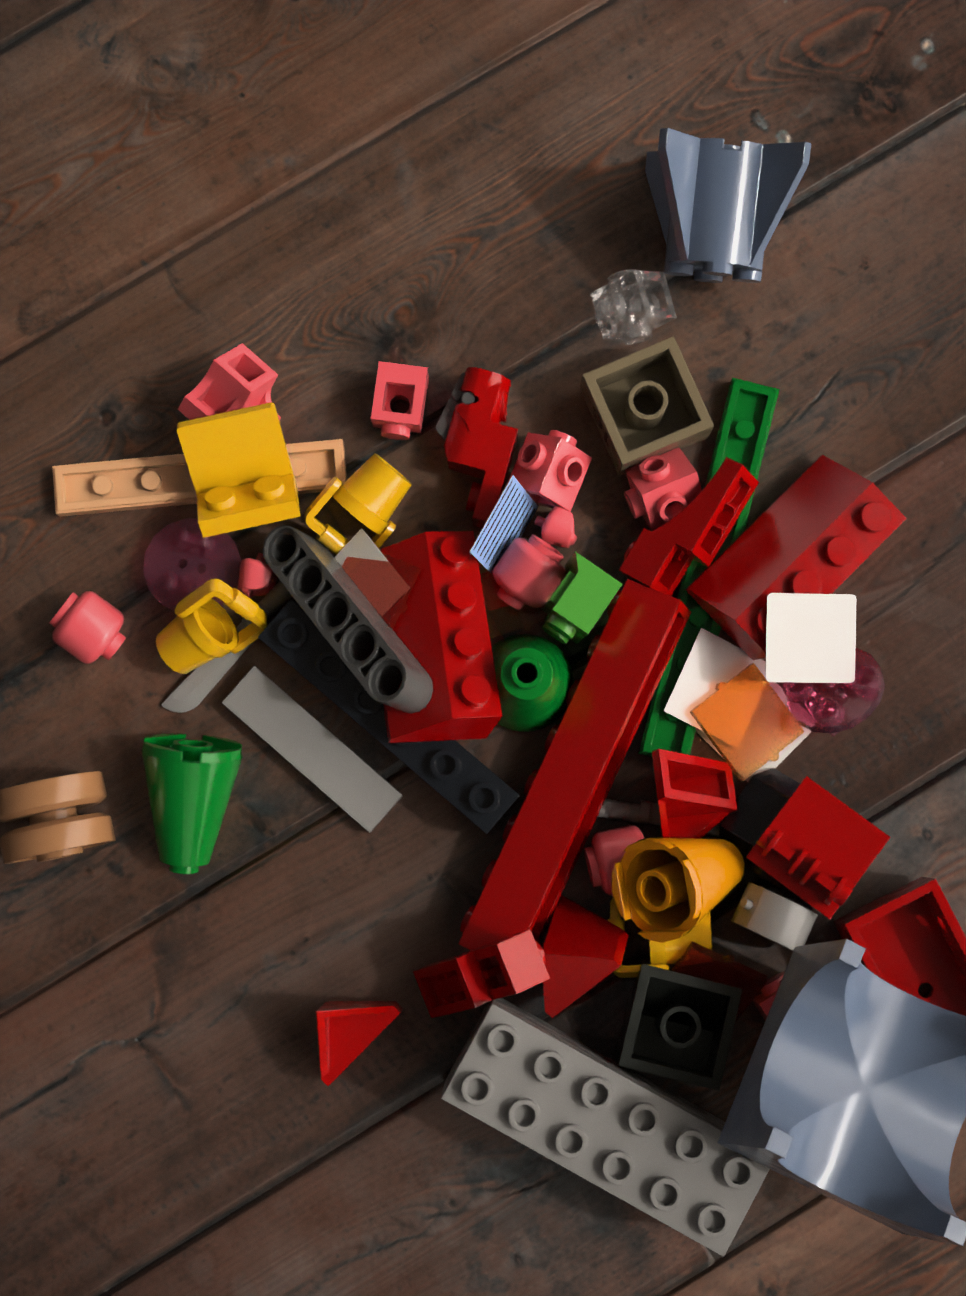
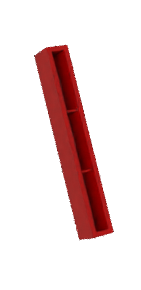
[458,579,691,950]

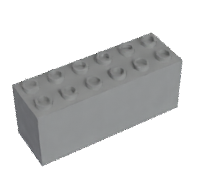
[441,998,770,1257]

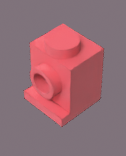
[371,361,429,440]

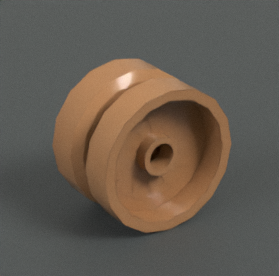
[0,771,116,864]

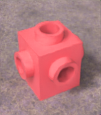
[506,430,592,512]
[624,447,702,531]

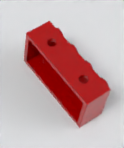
[833,877,966,1016]

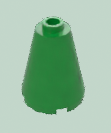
[492,634,574,732]
[142,733,243,874]

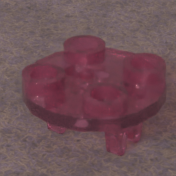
[143,518,241,611]
[783,648,885,737]

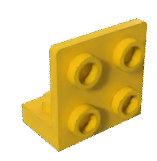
[177,402,301,538]

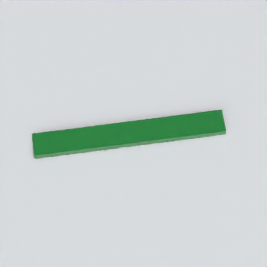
[638,377,780,757]

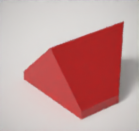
[652,749,737,839]
[543,895,629,1018]
[316,1001,403,1086]

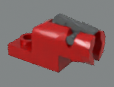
[436,367,518,529]

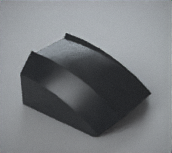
[719,768,813,910]

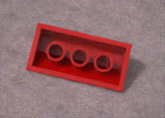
[685,455,907,660]
[379,531,502,743]

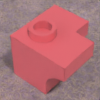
[178,343,281,421]

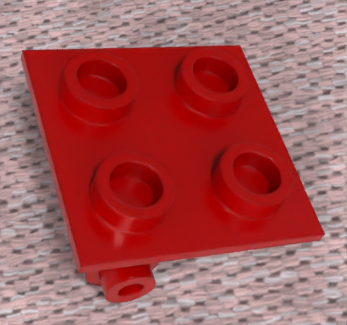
[746,776,891,920]

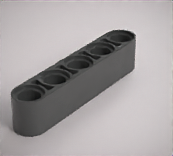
[263,525,433,713]

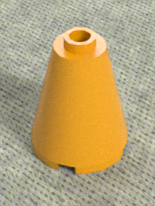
[612,838,745,943]

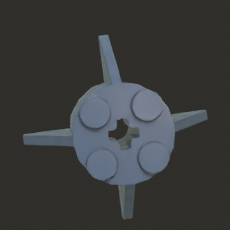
[645,128,811,283]

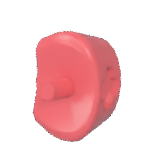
[534,506,577,549]
[237,553,278,598]

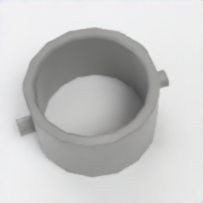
[731,882,818,951]

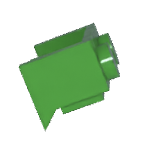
[542,551,622,644]

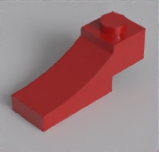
[619,457,759,596]
[413,929,550,1018]

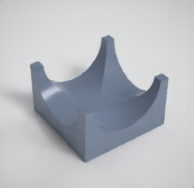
[717,939,966,1246]

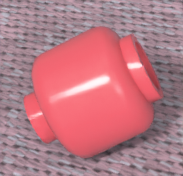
[492,534,566,610]
[49,591,126,664]
[584,825,654,896]

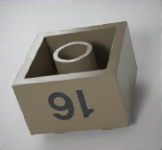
[580,336,714,476]

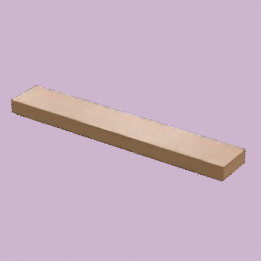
[52,439,347,517]

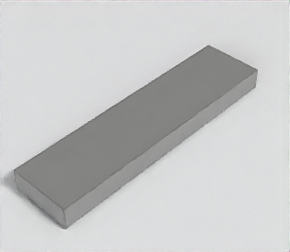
[222,666,403,833]

